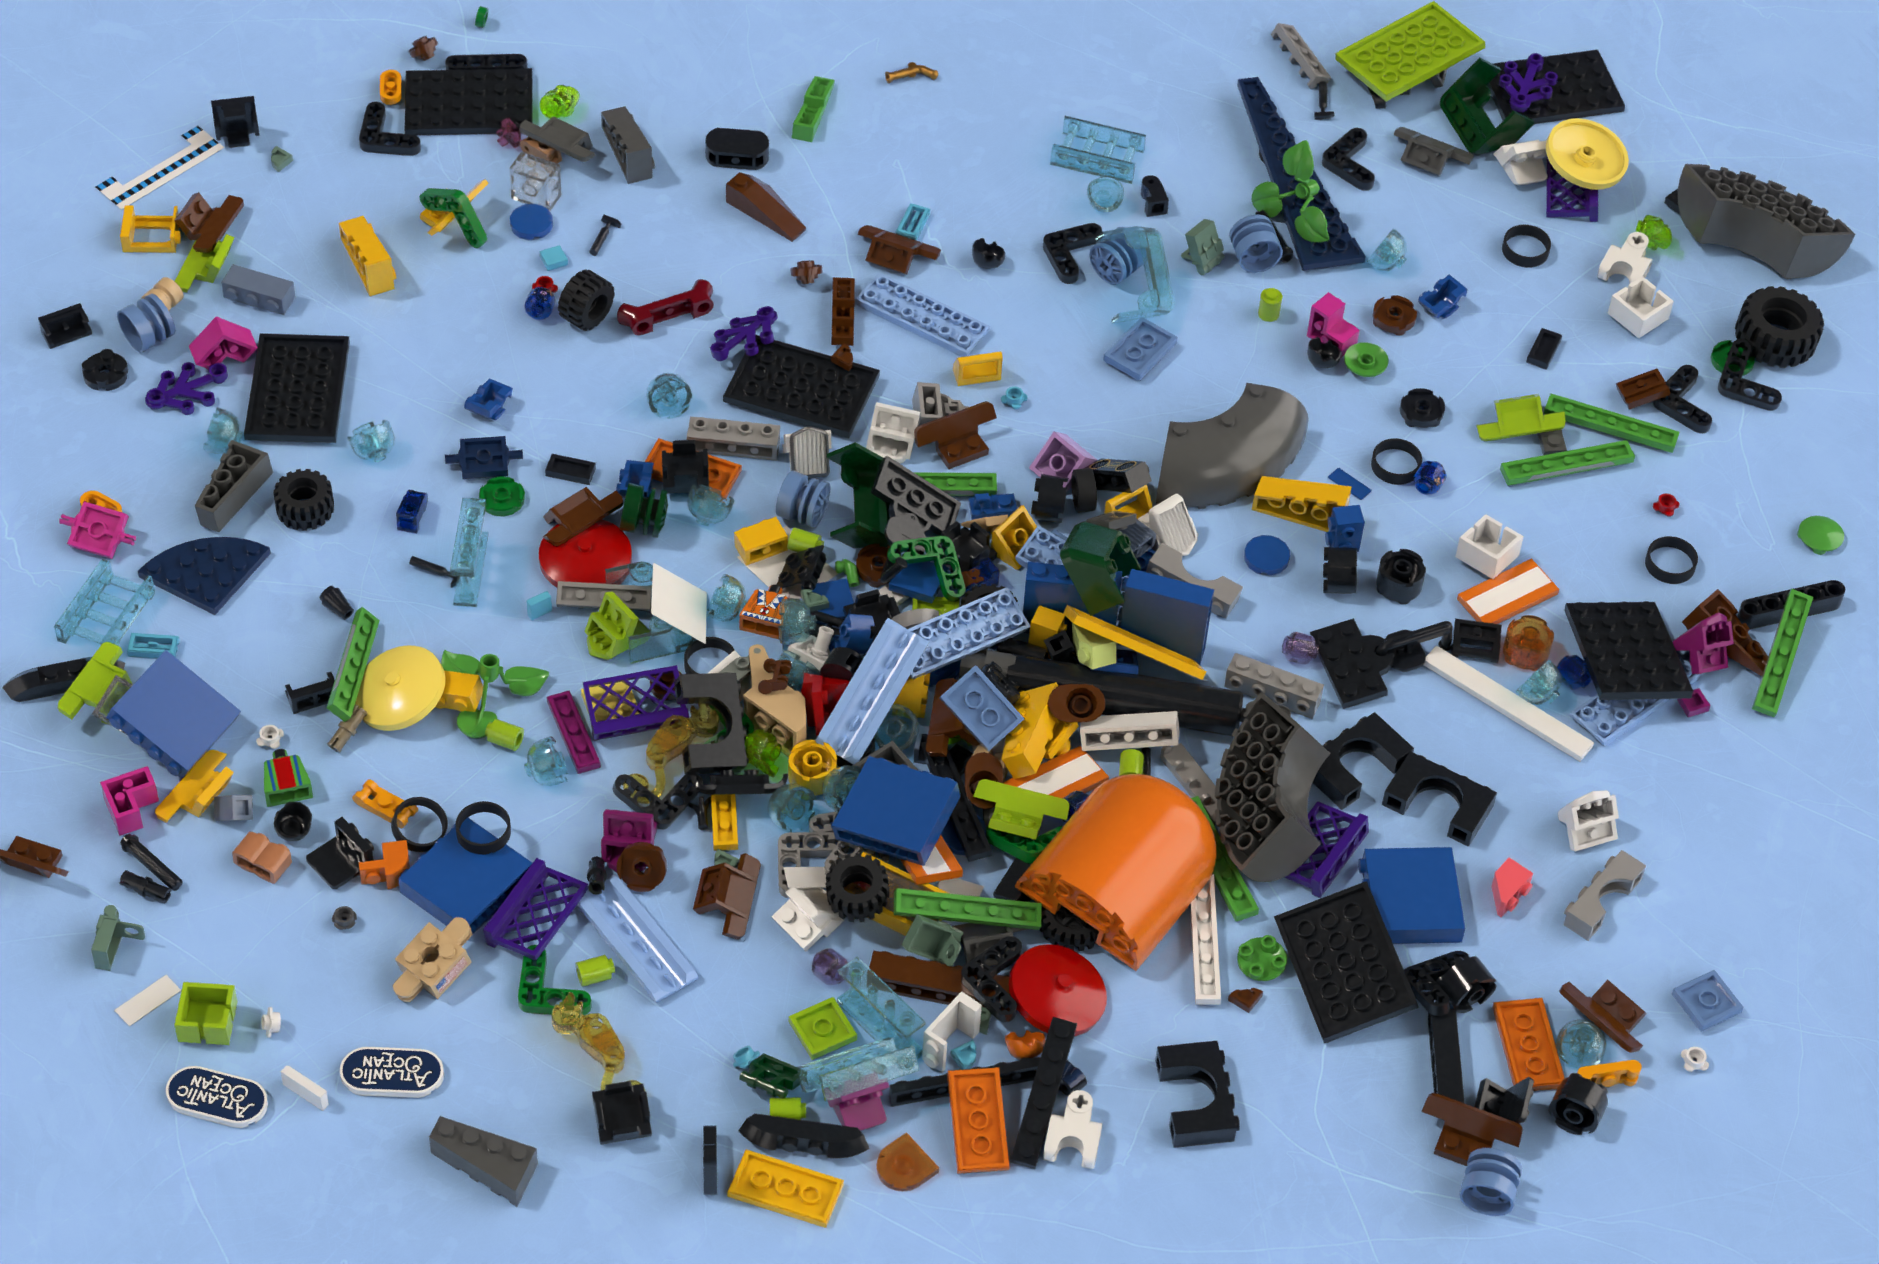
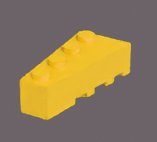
[339,216,396,296]
[1252,476,1352,532]
[1002,683,1060,779]

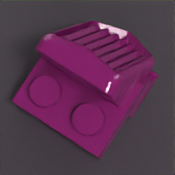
[1672,613,1734,674]
[601,809,657,873]
[822,1071,889,1131]

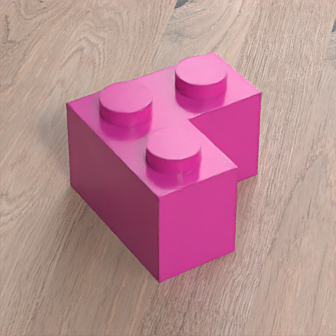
[1307,292,1360,359]
[189,316,257,369]
[100,766,159,836]

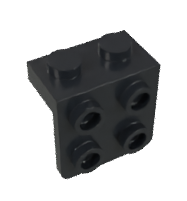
[306,817,374,889]
[1474,1077,1534,1124]

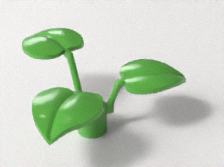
[1251,140,1330,242]
[441,650,549,738]

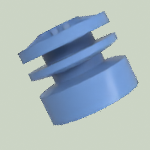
[1229,214,1283,273]
[1089,227,1148,285]
[117,293,176,352]
[776,470,831,528]
[1459,1148,1522,1216]

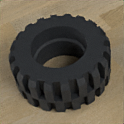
[1735,286,1824,368]

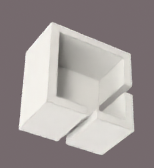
[1608,276,1674,338]
[1456,514,1524,579]

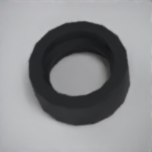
[1071,468,1097,513]

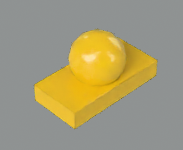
[1044,721,1079,760]

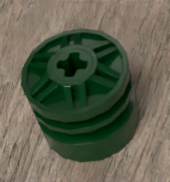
[619,483,668,538]

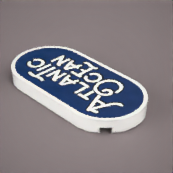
[340,1047,444,1098]
[166,1066,268,1128]

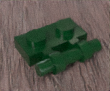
[739,1053,807,1099]

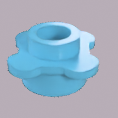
[1001,387,1027,409]
[733,1046,760,1069]

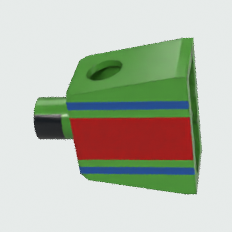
[264,749,313,807]

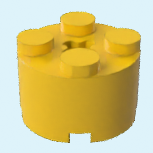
[891,672,931,718]
[788,740,837,798]

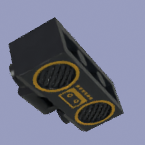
[1084,458,1152,493]

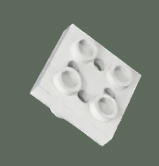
[786,626,834,674]

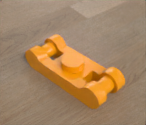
[352,779,418,828]
[1577,1060,1642,1087]

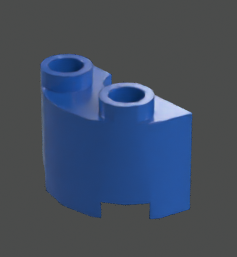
[1418,274,1468,319]
[464,378,513,420]
[616,460,654,498]
[829,614,875,654]

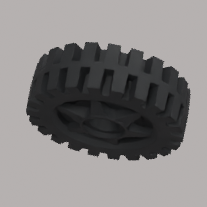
[1040,905,1099,951]

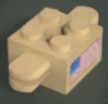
[393,917,472,1002]

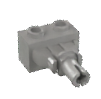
[912,382,968,427]

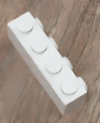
[1080,711,1180,751]

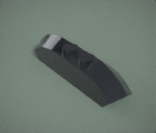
[2,657,125,702]
[738,1114,869,1158]

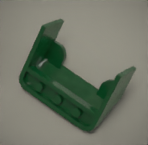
[1440,58,1535,155]
[827,442,891,548]
[1060,521,1141,616]

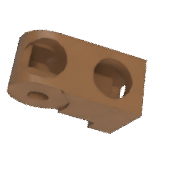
[520,136,562,170]

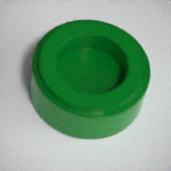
[475,6,488,28]

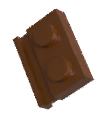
[1616,368,1670,410]

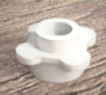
[256,725,284,749]
[261,1007,281,1038]
[1681,1047,1709,1072]

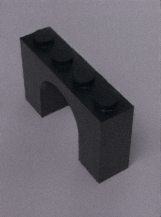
[674,673,749,774]
[1313,712,1414,810]
[1382,751,1497,847]
[1155,1040,1240,1148]

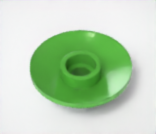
[1344,342,1389,377]

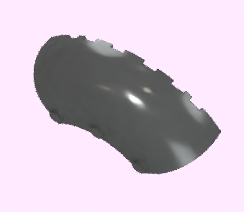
[1678,164,1855,279]
[1156,383,1309,509]
[1215,691,1331,882]

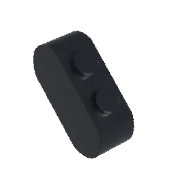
[705,128,769,170]
[820,647,863,681]

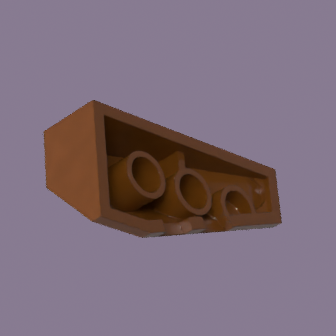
[726,172,806,242]

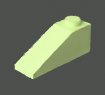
[1072,623,1116,669]

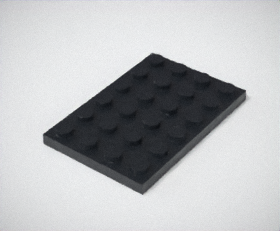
[1487,49,1625,124]
[404,68,533,135]
[244,333,350,443]
[723,335,880,438]
[1564,601,1693,700]
[1274,881,1419,1044]

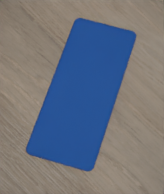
[1328,468,1372,500]

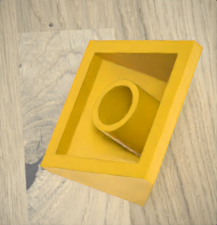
[991,505,1037,570]

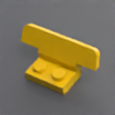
[420,179,488,236]
[155,750,234,823]

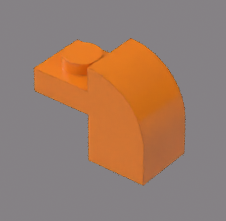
[359,840,410,890]

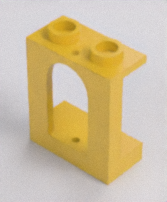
[120,205,181,253]

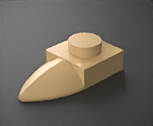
[961,514,1008,534]

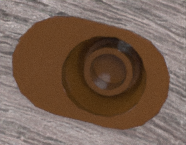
[1048,684,1105,722]
[965,752,1003,809]

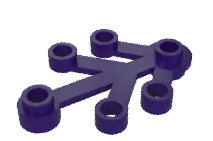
[1499,53,1558,112]
[710,306,778,361]
[145,362,228,415]

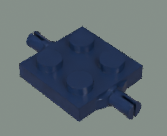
[445,436,523,479]

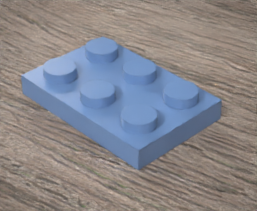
[1103,317,1178,381]
[939,665,1024,752]

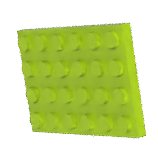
[1335,1,1485,102]

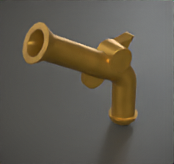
[885,62,938,84]

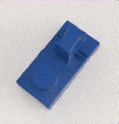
[968,493,1017,520]

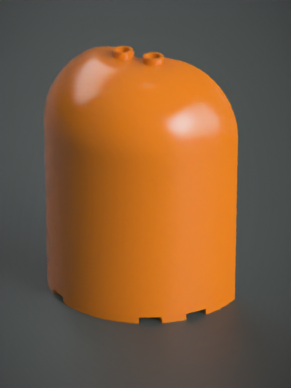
[1014,774,1217,971]

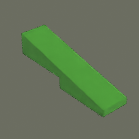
[792,76,835,142]

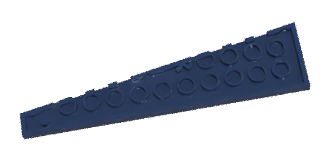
[1237,77,1366,271]

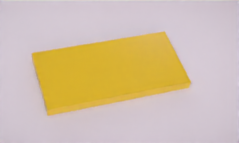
[1064,605,1207,680]

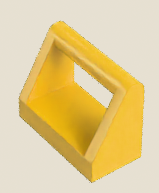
[953,351,1003,386]
[1104,485,1153,519]

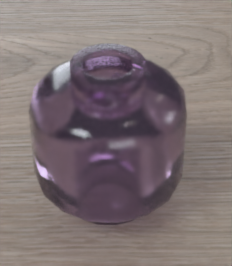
[1282,632,1319,664]
[812,948,849,985]

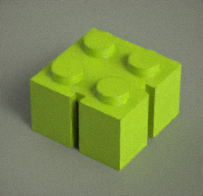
[174,982,238,1045]

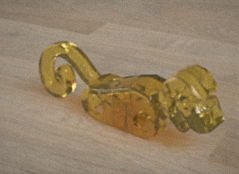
[623,704,719,804]
[551,992,645,1090]

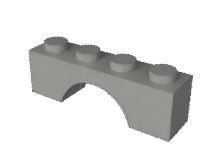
[1146,543,1243,619]
[1564,850,1646,941]

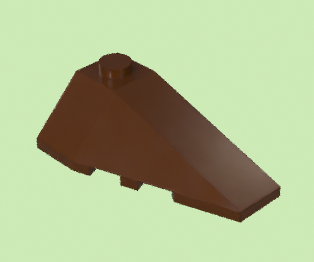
[1682,589,1768,676]

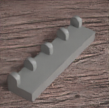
[1271,23,1331,89]
[556,581,652,612]
[1160,743,1217,826]

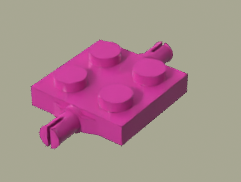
[59,501,136,559]

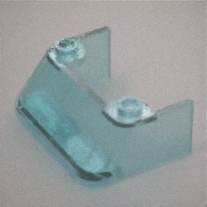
[1095,226,1175,324]
[605,561,696,664]

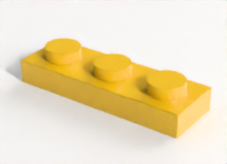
[711,794,738,851]

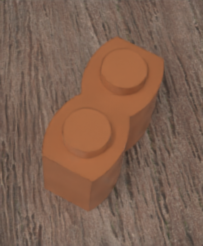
[232,831,292,884]

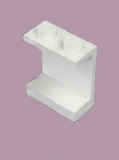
[922,991,982,1073]

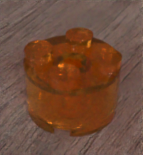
[1503,615,1554,671]

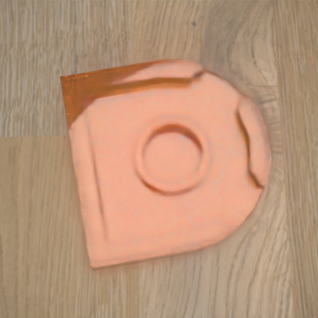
[876,1132,939,1191]

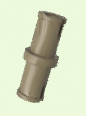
[327,705,368,753]

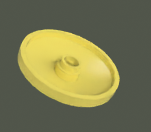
[1546,118,1629,190]
[355,645,445,731]

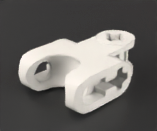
[1597,232,1652,284]
[1043,1090,1102,1169]

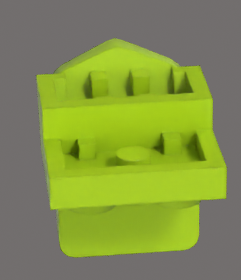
[584,591,650,660]

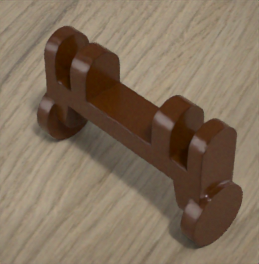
[758,658,792,694]

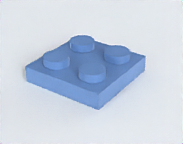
[1672,970,1744,1032]

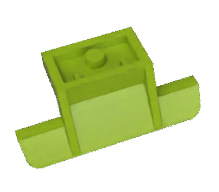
[174,234,234,293]
[1476,394,1565,441]
[57,642,133,725]
[973,779,1069,840]

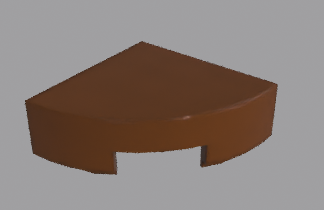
[831,343,853,371]
[1228,988,1263,1013]

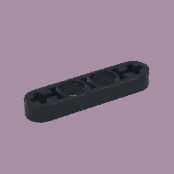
[445,54,527,70]

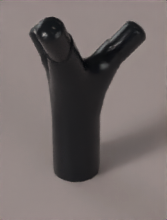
[689,797,711,830]

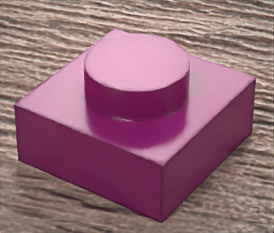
[1677,688,1710,717]

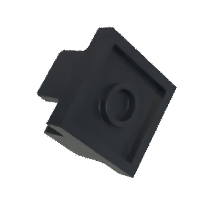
[211,96,260,148]
[662,440,709,493]
[938,521,997,573]
[843,589,900,642]
[592,1081,652,1145]

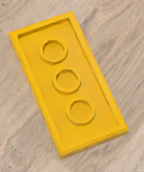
[727,1149,844,1228]

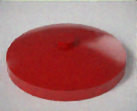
[539,519,632,587]
[1009,944,1107,1036]

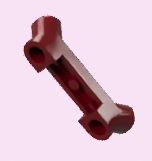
[617,279,714,335]

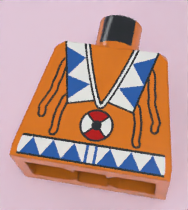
[739,585,788,640]

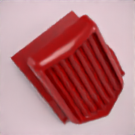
[801,673,850,736]

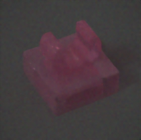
[496,118,521,148]

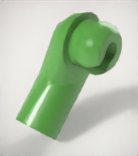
[835,559,860,587]

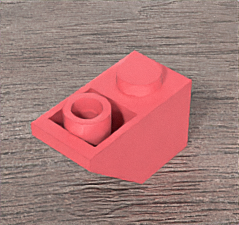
[1491,857,1533,918]

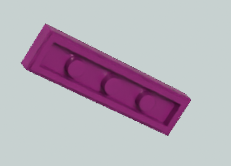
[547,690,601,774]

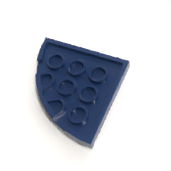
[138,537,271,615]

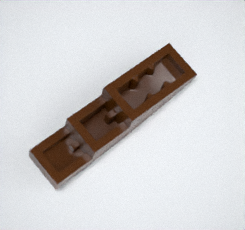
[831,277,855,346]

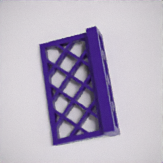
[1546,157,1598,222]
[583,665,689,741]
[1284,801,1369,898]
[483,858,589,961]

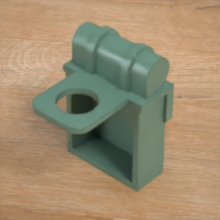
[1181,219,1224,275]
[91,905,145,971]
[901,914,963,967]

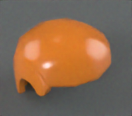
[1005,1030,1046,1060]

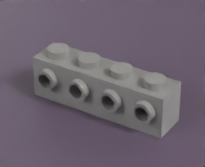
[687,416,780,460]
[1224,653,1324,719]

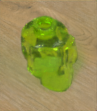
[539,85,580,119]
[1635,215,1672,250]
[745,729,782,777]

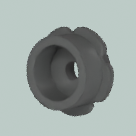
[332,906,357,930]

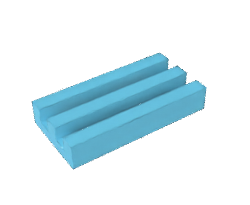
[895,203,930,241]
[127,633,180,659]

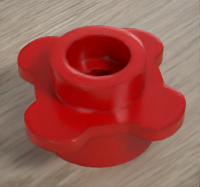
[532,276,558,298]
[1653,493,1680,516]

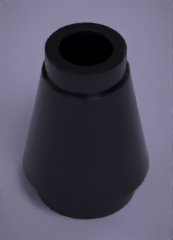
[319,586,354,620]

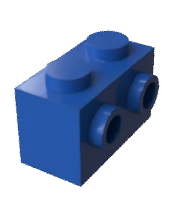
[1325,505,1365,552]

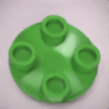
[1797,516,1844,555]
[1237,935,1287,981]

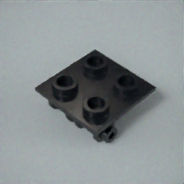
[776,545,827,590]

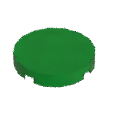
[1710,340,1755,376]
[479,476,525,516]

